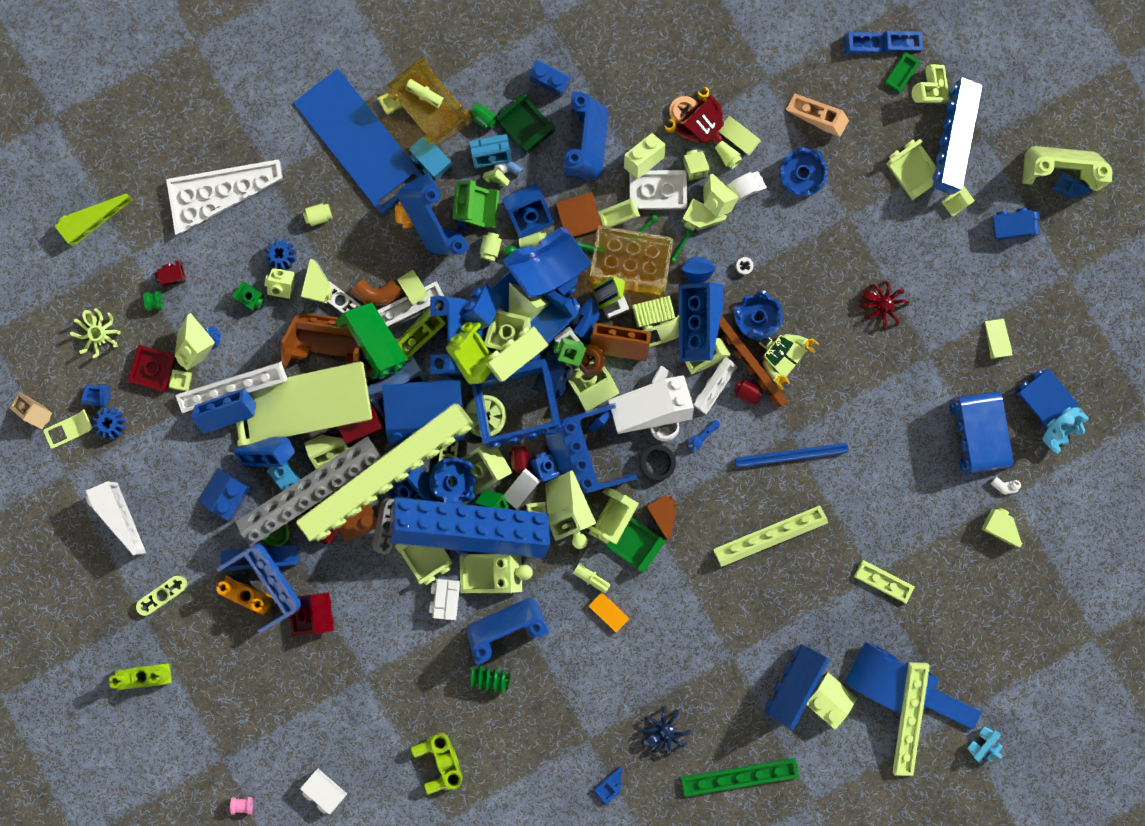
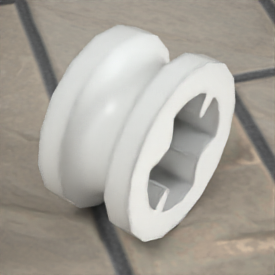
[736,257,753,275]

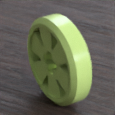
[465,395,507,437]

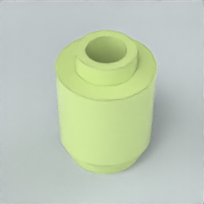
[303,203,332,227]
[479,232,502,262]

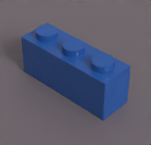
[191,388,256,434]

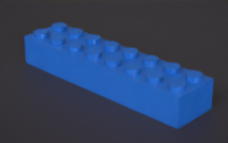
[391,497,550,559]

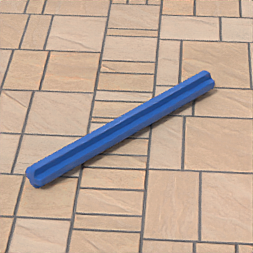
[734,443,848,468]

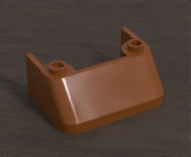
[281,313,365,368]

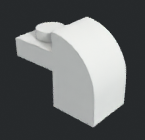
[726,171,767,204]

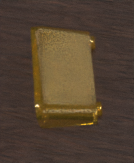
[387,56,473,146]

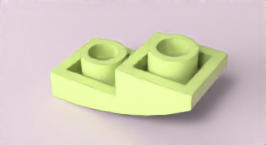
[718,116,761,155]
[397,270,429,305]

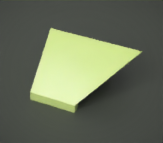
[509,283,549,321]

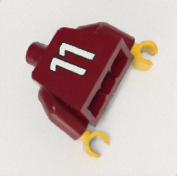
[664,87,724,146]

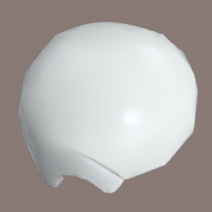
[650,422,679,442]

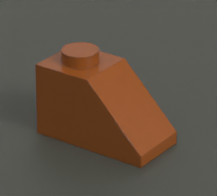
[646,494,677,539]

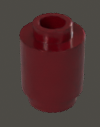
[733,379,763,405]
[509,446,530,474]

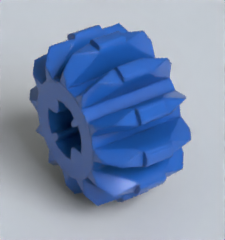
[264,238,297,271]
[92,407,126,440]

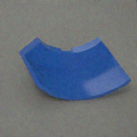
[503,227,592,298]
[491,271,579,343]
[845,642,939,713]

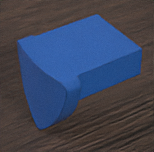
[81,384,111,407]

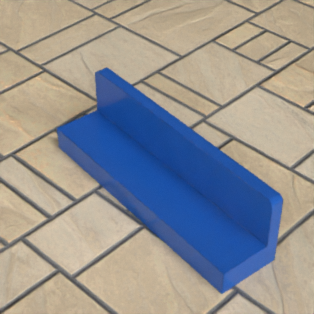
[220,544,299,571]

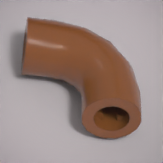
[350,279,404,308]

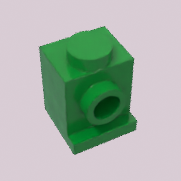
[232,281,265,311]

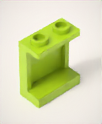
[446,322,492,384]

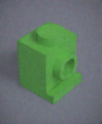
[554,338,586,366]

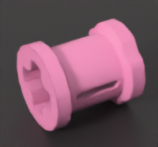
[230,797,253,815]

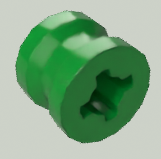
[143,291,164,311]

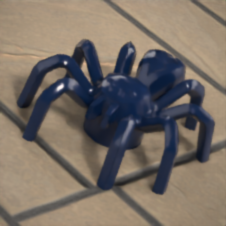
[641,706,691,756]

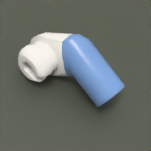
[494,161,523,176]

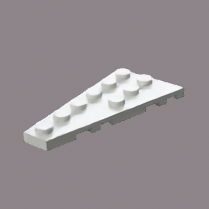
[166,159,283,236]

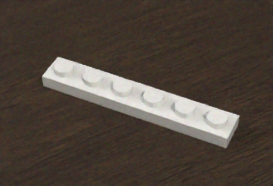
[175,362,288,413]

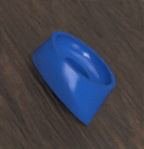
[681,256,716,284]

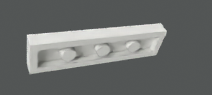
[377,281,444,327]

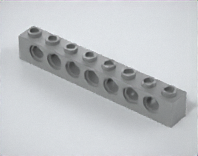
[236,436,381,546]

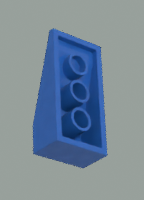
[679,283,723,362]

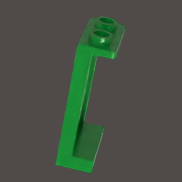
[335,302,408,379]

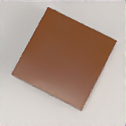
[556,192,603,238]

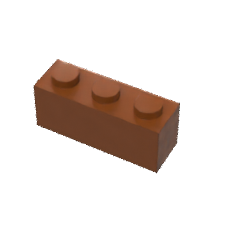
[591,323,651,361]

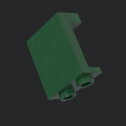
[496,93,555,155]

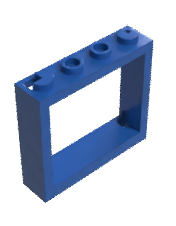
[471,359,562,449]

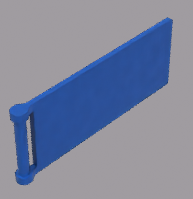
[294,69,423,216]

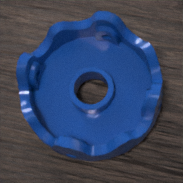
[780,148,828,197]
[734,290,783,340]
[429,458,477,504]

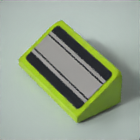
[593,276,625,309]

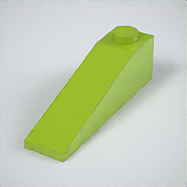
[55,193,133,247]

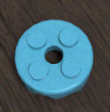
[1043,407,1089,454]

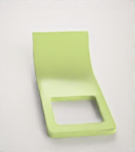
[642,315,679,348]
[43,409,92,448]

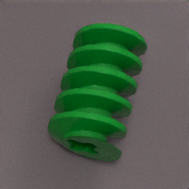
[470,664,511,695]

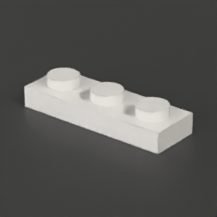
[694,357,737,414]

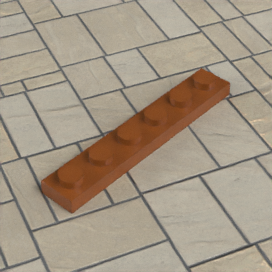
[719,315,788,407]

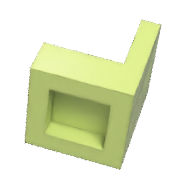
[941,185,975,216]

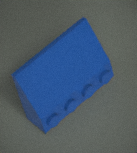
[382,379,465,446]
[765,644,830,730]

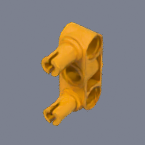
[217,575,275,617]

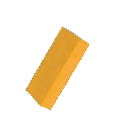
[589,592,630,633]

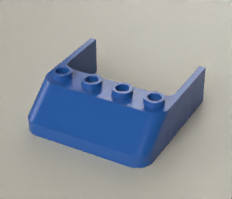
[544,403,637,494]

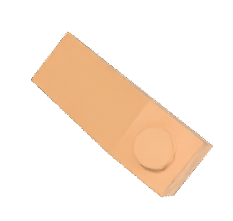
[786,94,849,137]

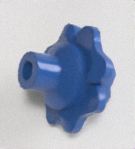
[205,326,221,349]

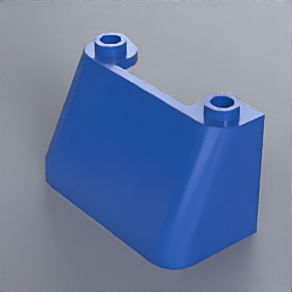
[564,91,609,179]
[398,172,470,255]
[467,598,550,665]

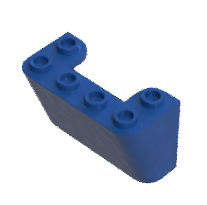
[430,296,486,378]
[949,391,1013,474]

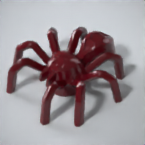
[860,281,910,330]

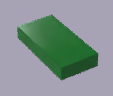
[884,52,921,94]

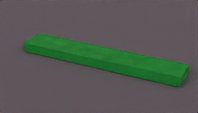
[681,758,799,797]

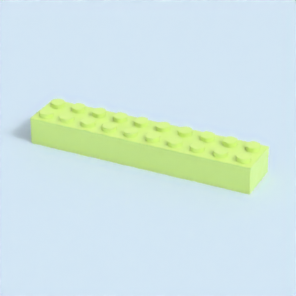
[297,404,473,541]

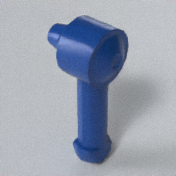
[687,420,720,451]

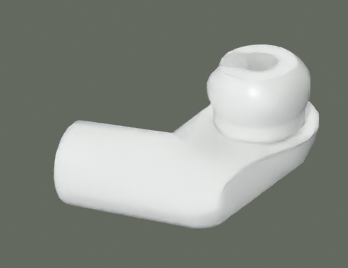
[990,477,1021,495]

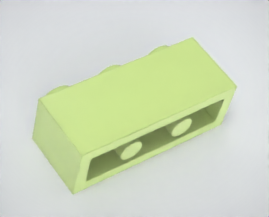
[485,327,548,382]

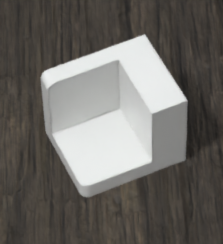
[603,295,629,320]

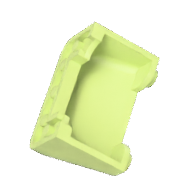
[1022,146,1112,191]

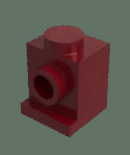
[155,260,186,287]

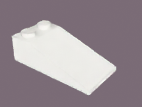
[608,375,694,434]
[86,481,146,555]

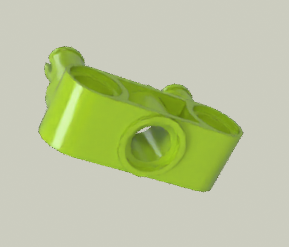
[109,663,172,690]
[411,732,463,795]

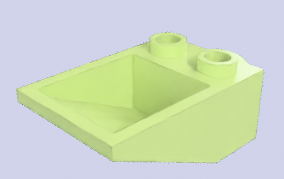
[545,470,596,549]
[460,554,533,593]

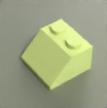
[175,313,215,371]
[567,359,619,411]
[462,444,513,495]
[806,672,857,730]

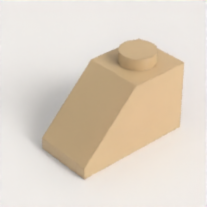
[9,392,52,429]

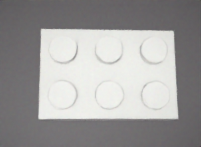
[629,170,687,210]

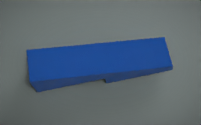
[844,31,923,54]

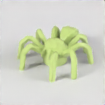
[70,308,121,358]

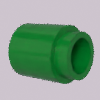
[469,103,498,131]

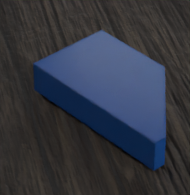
[1052,172,1093,198]
[587,410,612,432]
[593,766,622,805]

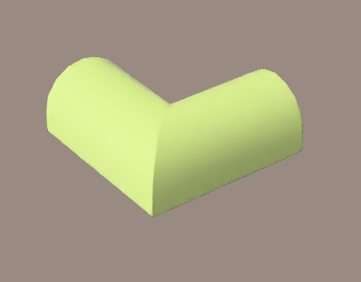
[912,64,950,104]

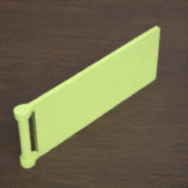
[236,362,372,447]

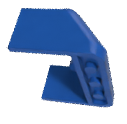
[216,544,300,633]

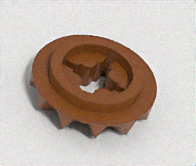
[579,345,606,376]

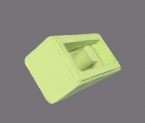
[985,319,1012,359]

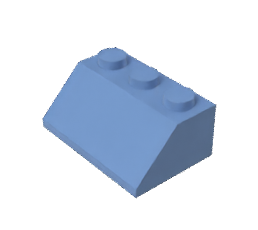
[367,359,428,421]

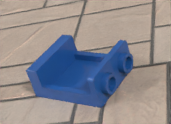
[1015,368,1078,429]

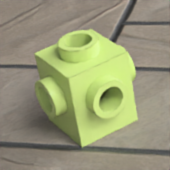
[265,268,295,299]

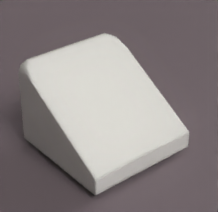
[652,366,673,384]

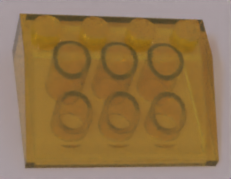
[588,225,674,298]

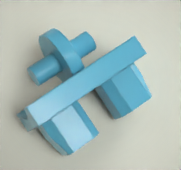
[968,727,1003,763]

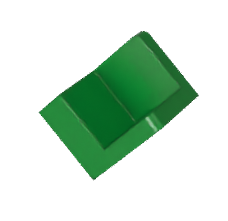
[475,489,509,509]

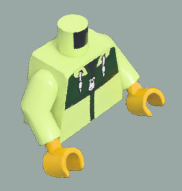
[759,334,819,390]

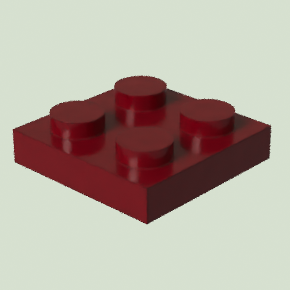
[128,345,176,392]

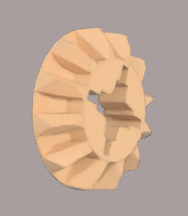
[669,96,697,124]

